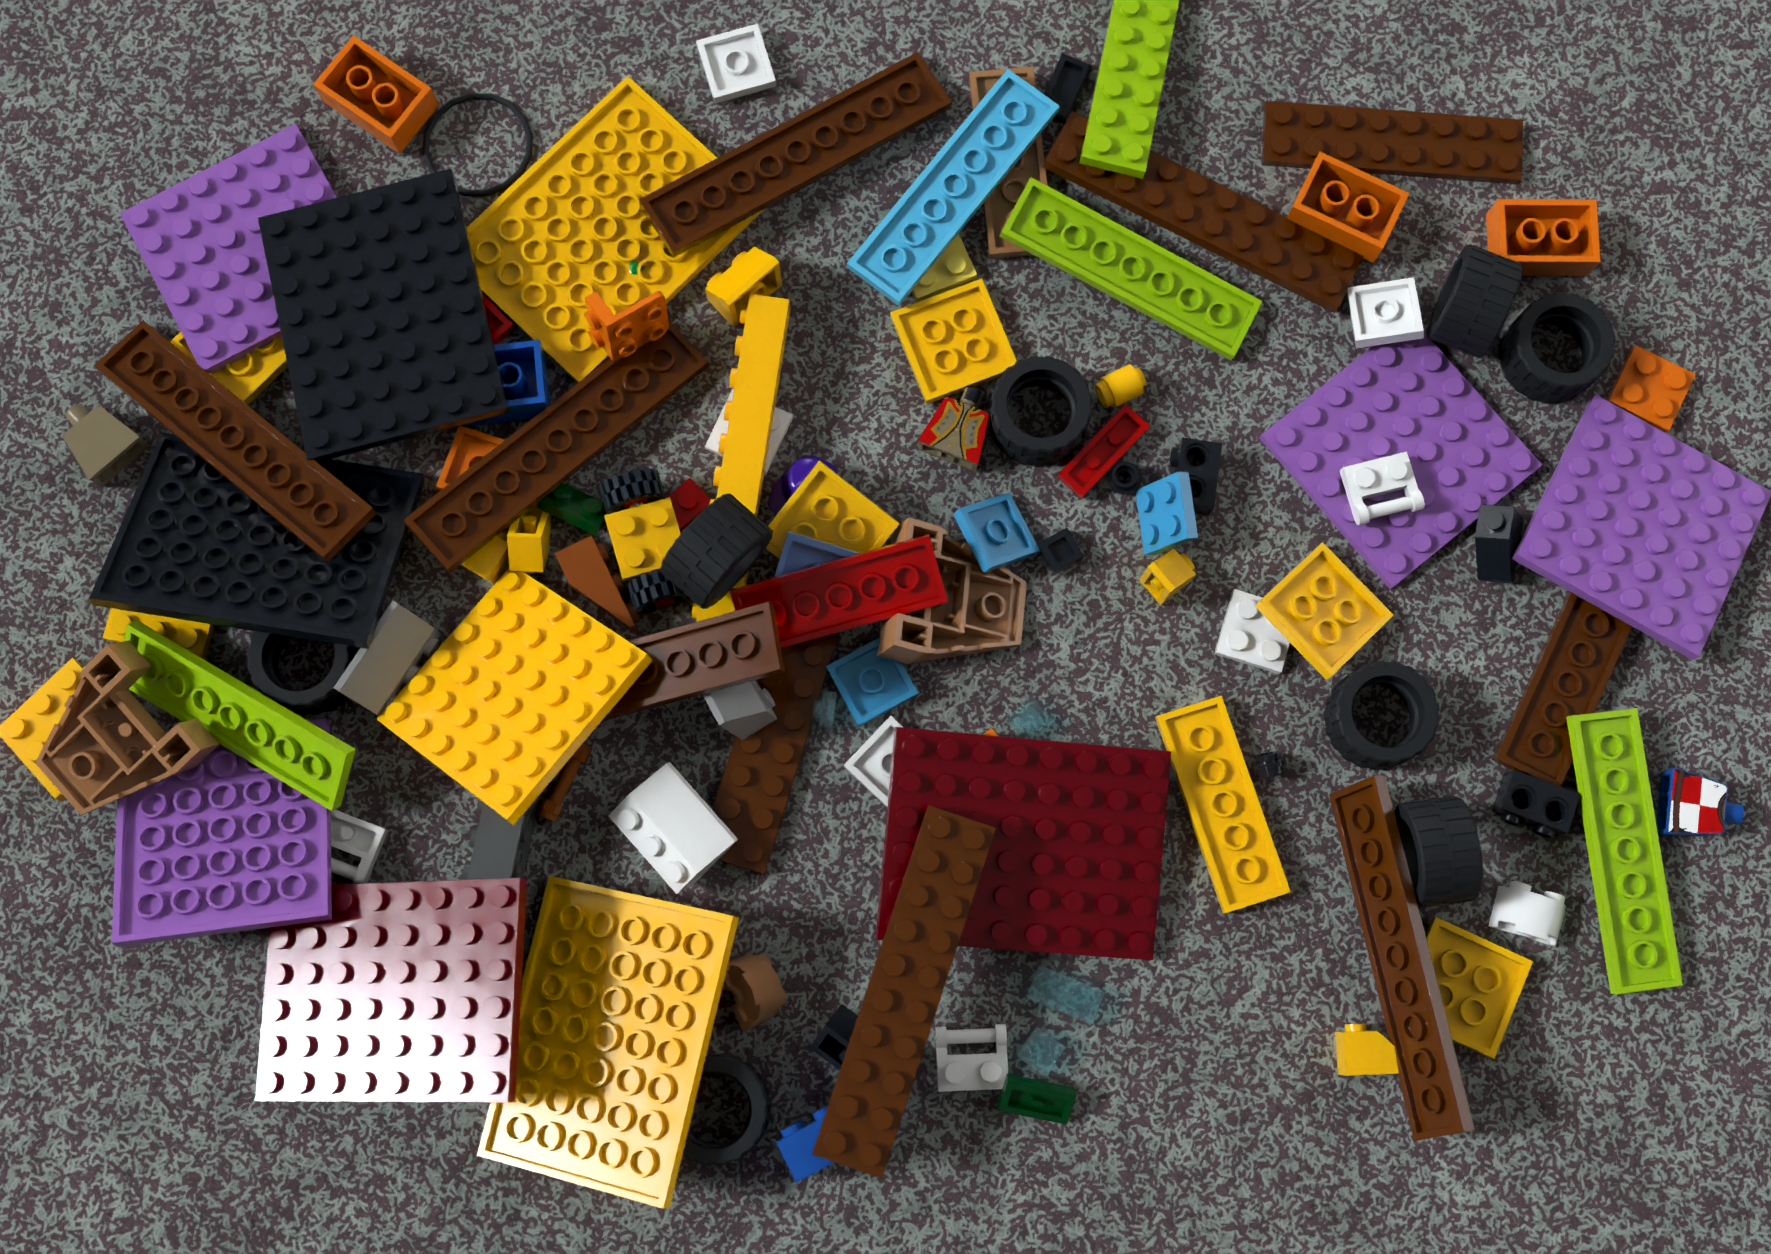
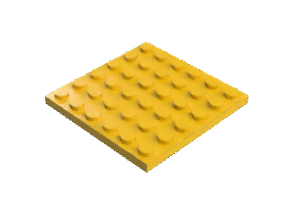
[377,568,653,825]

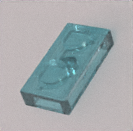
[1026,965,1105,1025]

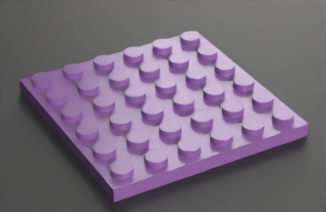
[120,124,337,374]
[1259,332,1542,589]
[1512,394,1771,660]
[112,718,332,947]

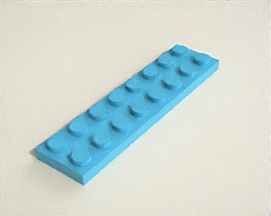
[847,69,1060,306]

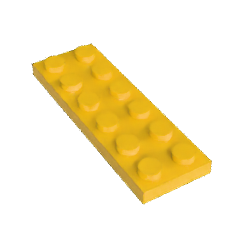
[1155,695,1291,914]

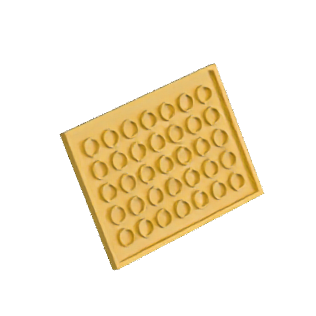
[467,76,764,383]
[477,876,739,1209]

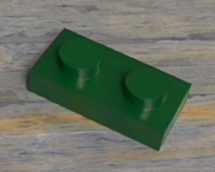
[537,483,607,536]
[998,1074,1076,1125]

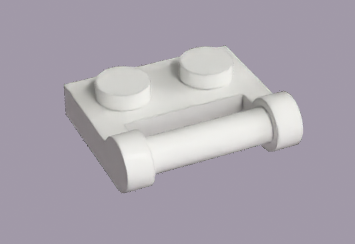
[1340,452,1425,525]
[331,810,389,884]
[935,1024,1008,1092]

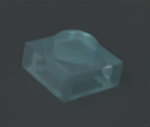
[812,691,837,731]
[1006,697,1054,739]
[1016,1026,1066,1077]

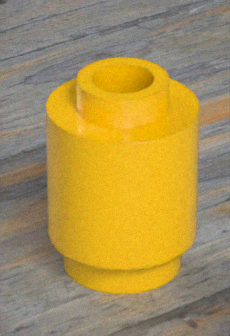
[1094,364,1146,408]

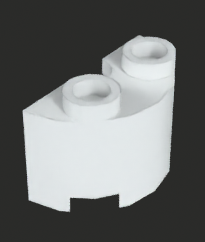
[1488,881,1566,947]

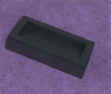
[1044,53,1092,123]

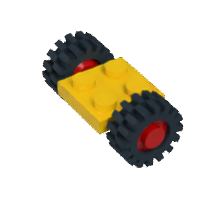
[599,467,691,613]

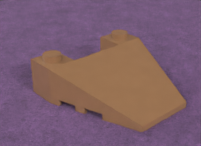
[877,517,1027,664]
[35,641,220,815]

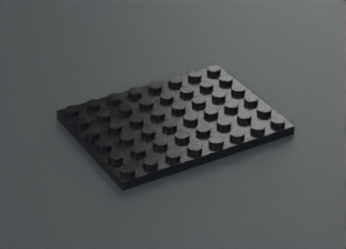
[258,169,510,462]
[89,432,425,649]

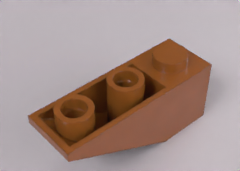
[554,536,640,633]

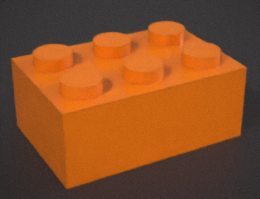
[313,35,439,154]
[1287,152,1410,263]
[1486,199,1601,276]

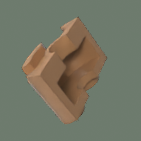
[723,954,786,1033]

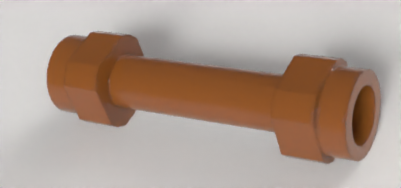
[537,743,593,823]

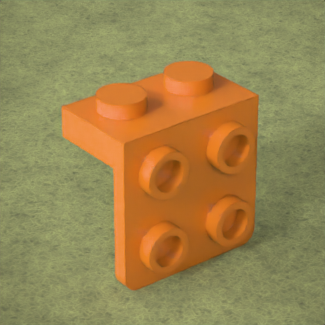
[584,291,669,362]

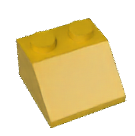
[705,246,782,327]

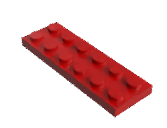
[730,534,948,648]

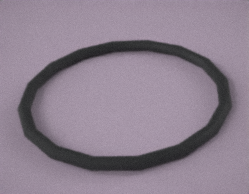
[423,93,533,196]

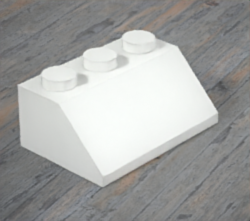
[609,762,738,894]

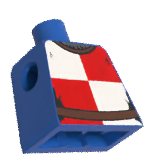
[1656,768,1744,837]

